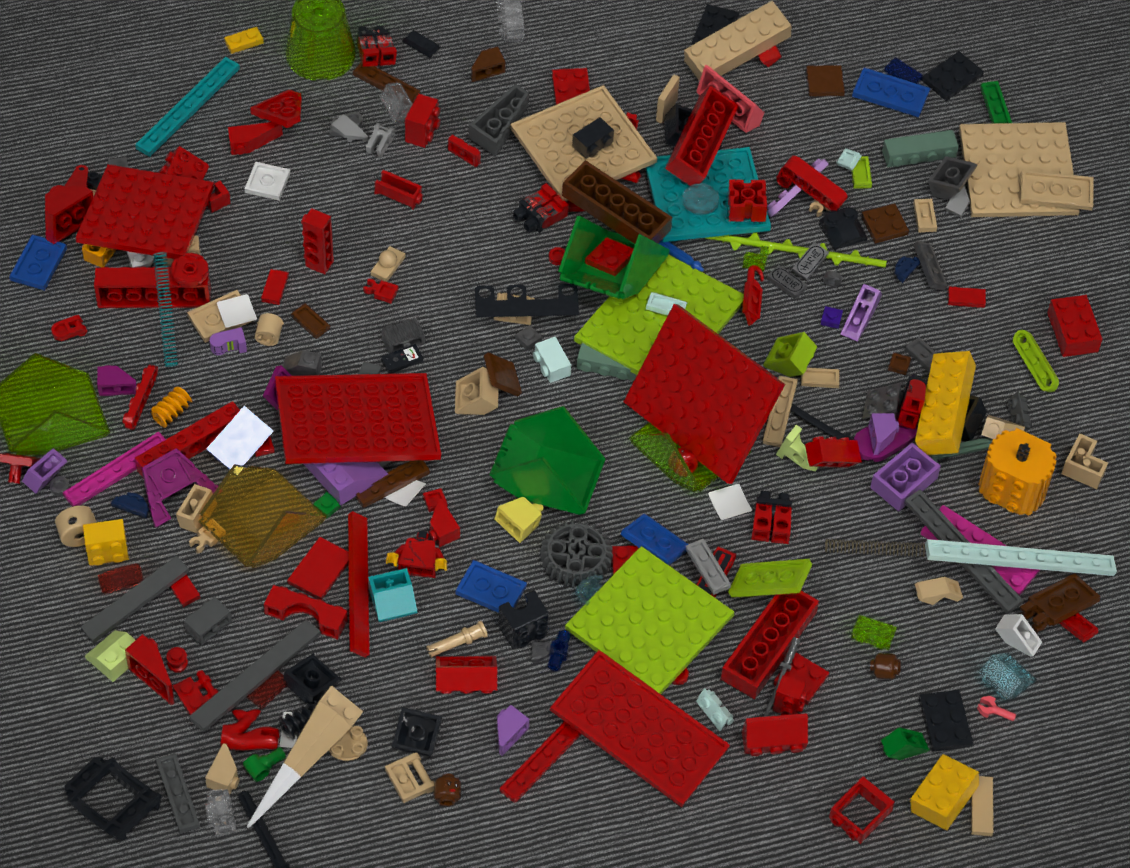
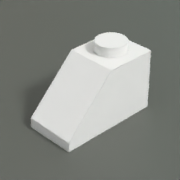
[995,614,1042,657]

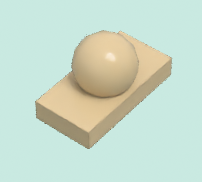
[371,246,405,282]

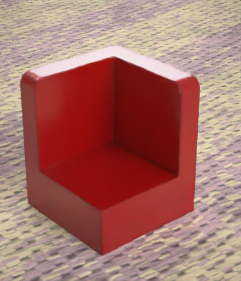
[207,181,231,213]

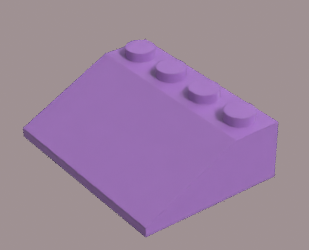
[304,462,388,505]

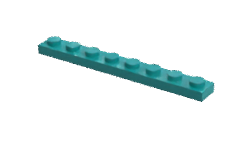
[135,57,240,157]

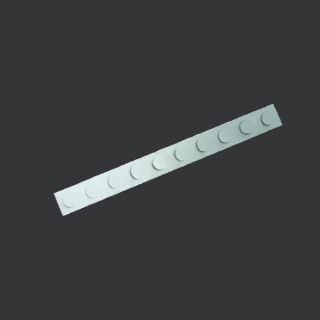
[925,539,1117,576]

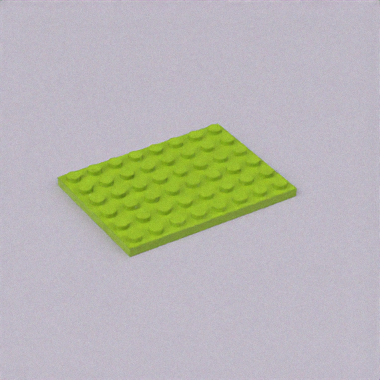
[574,254,744,375]

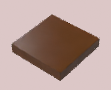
[806,65,845,97]
[483,352,522,397]

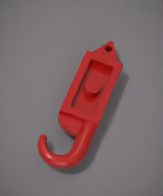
[742,265,764,326]

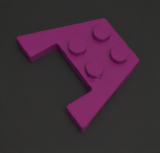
[141,448,221,528]

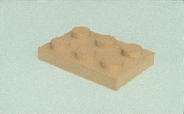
[187,290,254,343]

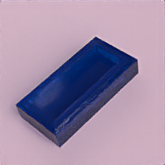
[884,57,923,84]

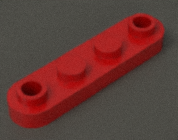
[122,364,158,430]

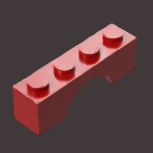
[264,585,348,640]

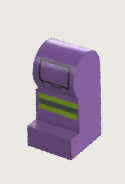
[210,327,247,355]

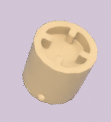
[255,313,284,346]

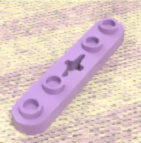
[767,159,828,217]

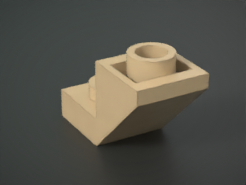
[915,577,963,605]

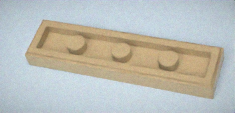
[763,376,798,447]

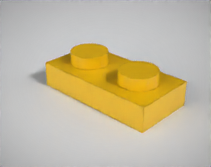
[224,27,264,54]

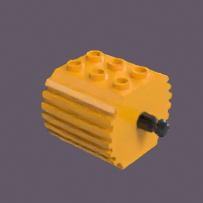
[979,428,1057,515]

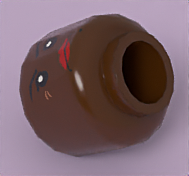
[434,774,461,806]

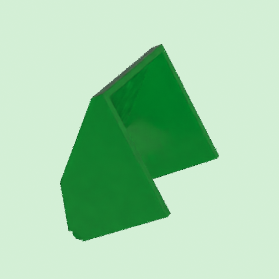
[558,215,670,299]
[489,406,605,515]

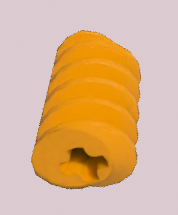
[151,387,192,428]

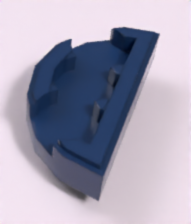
[894,256,921,283]
[111,492,149,519]

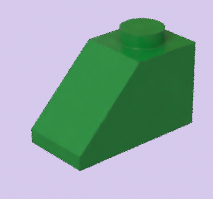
[881,727,930,760]

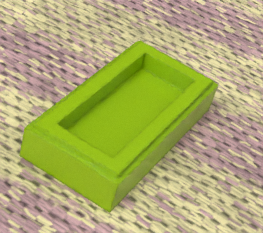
[851,156,872,188]

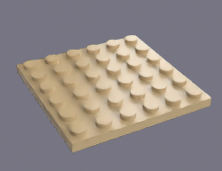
[510,85,657,201]
[959,122,1080,217]

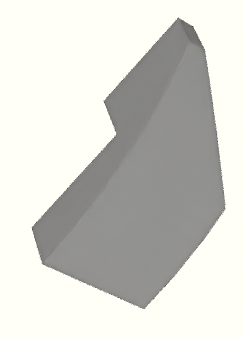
[331,114,368,142]
[945,186,970,218]

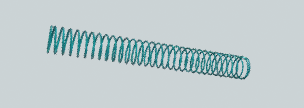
[153,252,178,367]

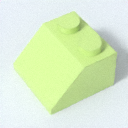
[85,630,135,682]

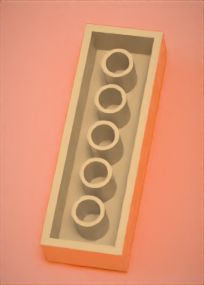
[684,1,792,81]

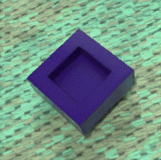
[821,306,843,329]

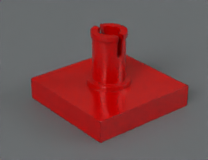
[0,453,41,484]

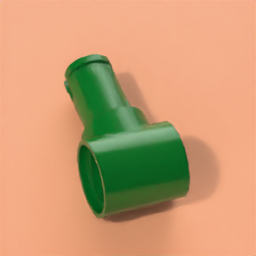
[243,747,286,782]

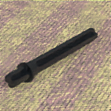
[237,790,290,868]

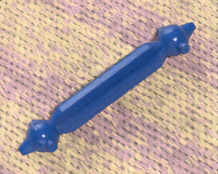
[658,240,704,272]

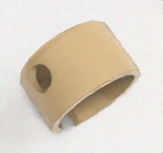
[55,506,96,547]

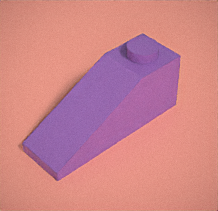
[841,284,882,342]

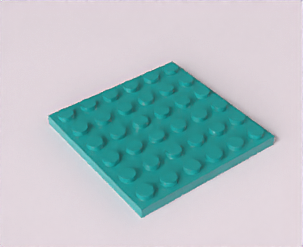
[645,147,771,242]

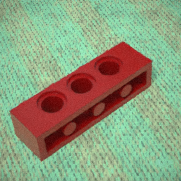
[301,208,334,275]

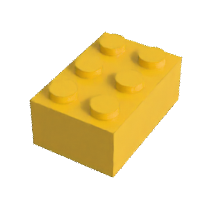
[910,754,979,830]

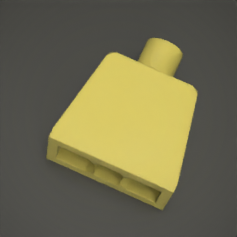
[494,497,543,543]

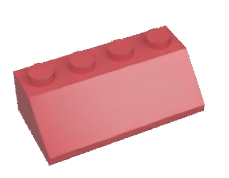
[696,65,764,133]

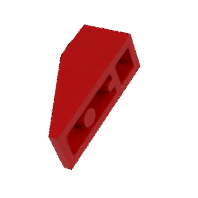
[228,122,283,155]

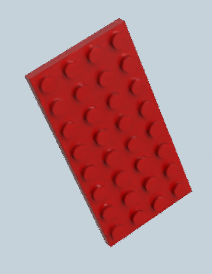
[550,650,730,807]

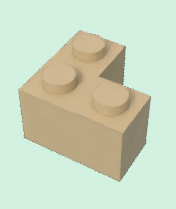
[1061,434,1108,489]

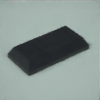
[402,30,440,58]

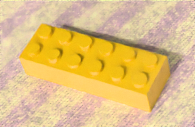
[915,351,976,455]

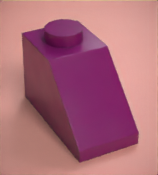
[97,365,137,396]

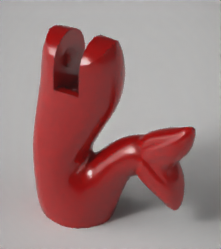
[221,709,279,751]

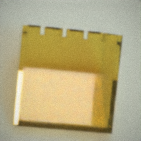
[199,464,327,568]

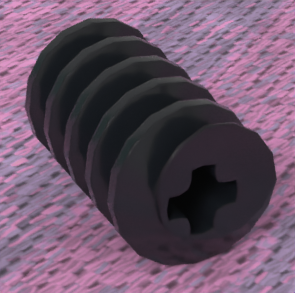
[278,700,318,740]

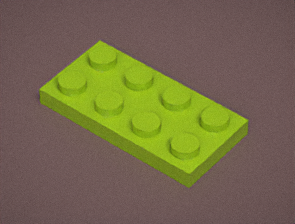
[728,559,812,598]

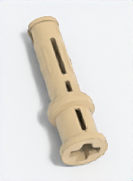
[426,620,488,658]

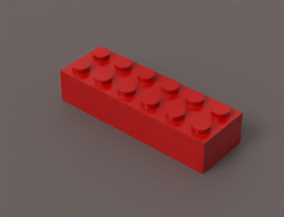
[665,85,739,188]
[94,267,211,308]
[720,591,819,700]

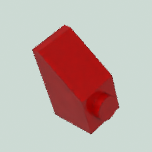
[428,499,460,548]

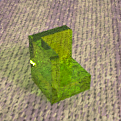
[742,246,769,272]

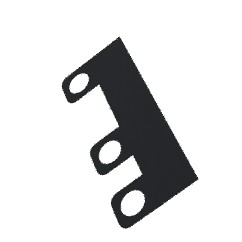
[475,284,579,317]

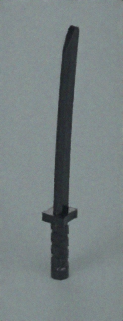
[791,403,853,440]

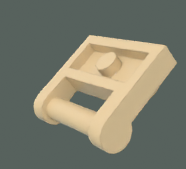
[385,753,434,803]

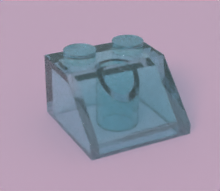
[978,653,1037,700]

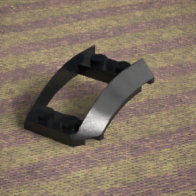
[64,757,162,840]

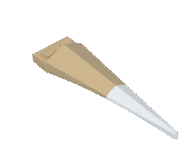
[247,686,363,828]

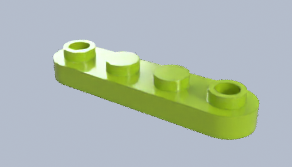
[1013,330,1059,392]

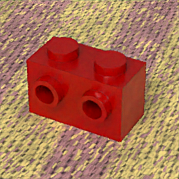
[773,675,808,715]

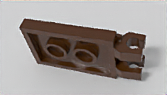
[1019,573,1100,632]

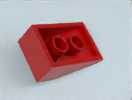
[125,634,175,705]

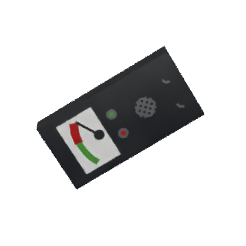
[381,344,423,374]

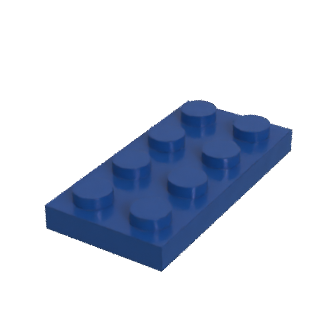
[852,68,930,117]

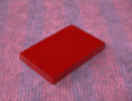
[287,537,349,600]

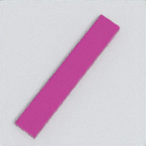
[63,432,166,507]

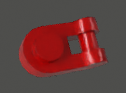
[51,315,88,341]

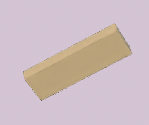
[971,776,993,836]

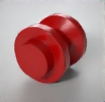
[166,647,188,673]

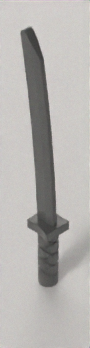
[764,637,801,717]

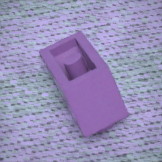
[868,413,899,455]
[22,448,67,494]
[497,705,529,756]

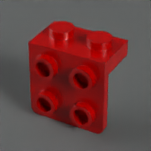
[159,146,209,180]

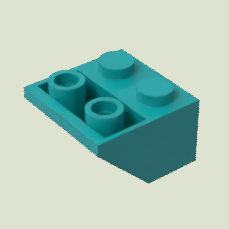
[368,568,417,622]

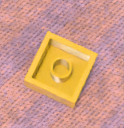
[83,519,129,565]

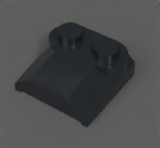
[819,207,868,251]
[283,653,342,704]
[392,707,442,757]

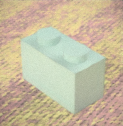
[533,337,571,383]

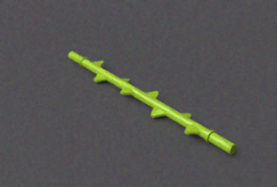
[705,232,887,268]

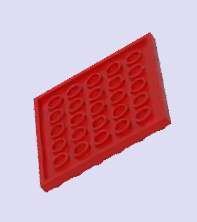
[76,164,214,259]

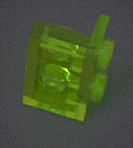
[851,615,897,650]

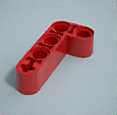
[776,155,848,211]

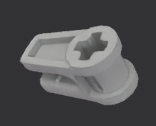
[366,123,395,158]

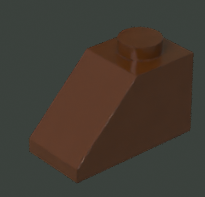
[471,47,505,82]

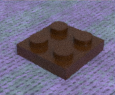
[861,204,909,243]

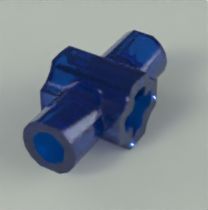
[548,630,571,671]

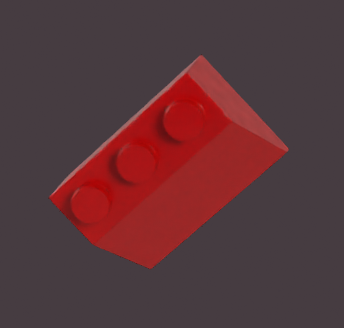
[436,656,497,694]
[742,713,808,756]

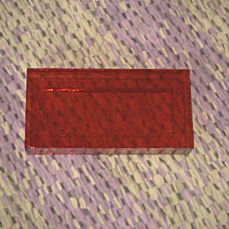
[247,670,287,710]

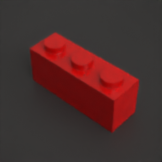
[805,436,862,468]

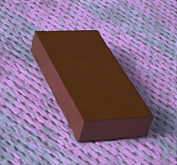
[291,303,330,339]

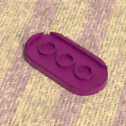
[854,412,918,462]

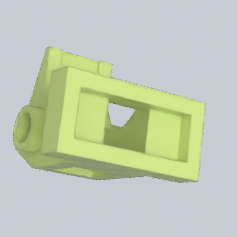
[776,425,825,471]

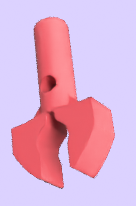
[977,696,1016,721]

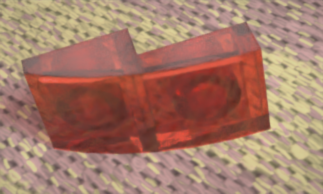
[98,563,144,595]

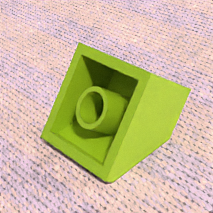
[763,332,817,377]

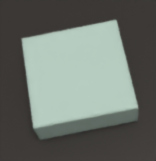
[836,148,861,170]

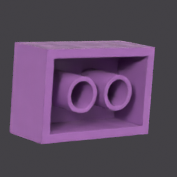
[870,443,941,512]

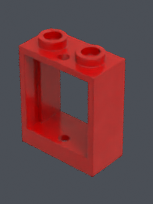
[829,776,895,844]

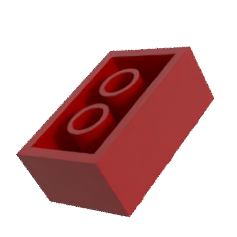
[1047,295,1103,357]

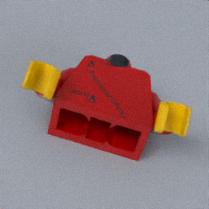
[386,531,447,578]

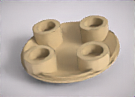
[328,726,368,761]

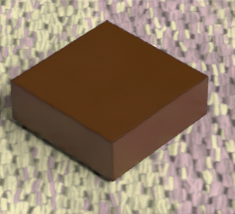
[888,352,911,375]

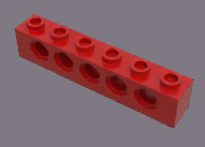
[135,401,240,479]

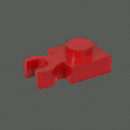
[363,279,399,304]

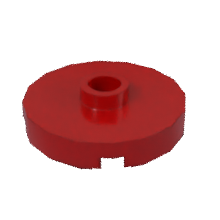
[171,253,209,287]

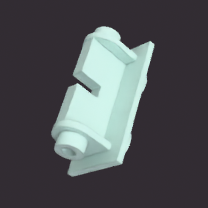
[696,688,734,731]

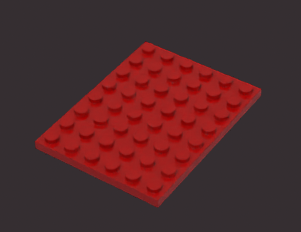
[624,304,785,484]
[275,373,441,464]

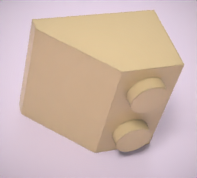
[455,367,498,415]

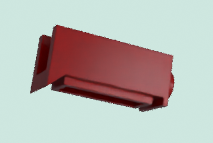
[374,170,423,210]

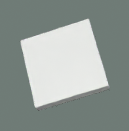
[245,162,290,201]

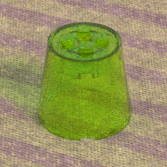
[286,0,356,81]

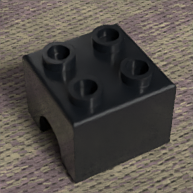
[499,590,549,649]

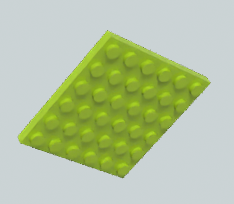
[565,546,734,694]

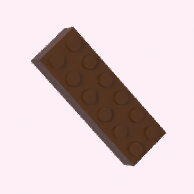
[562,160,673,244]

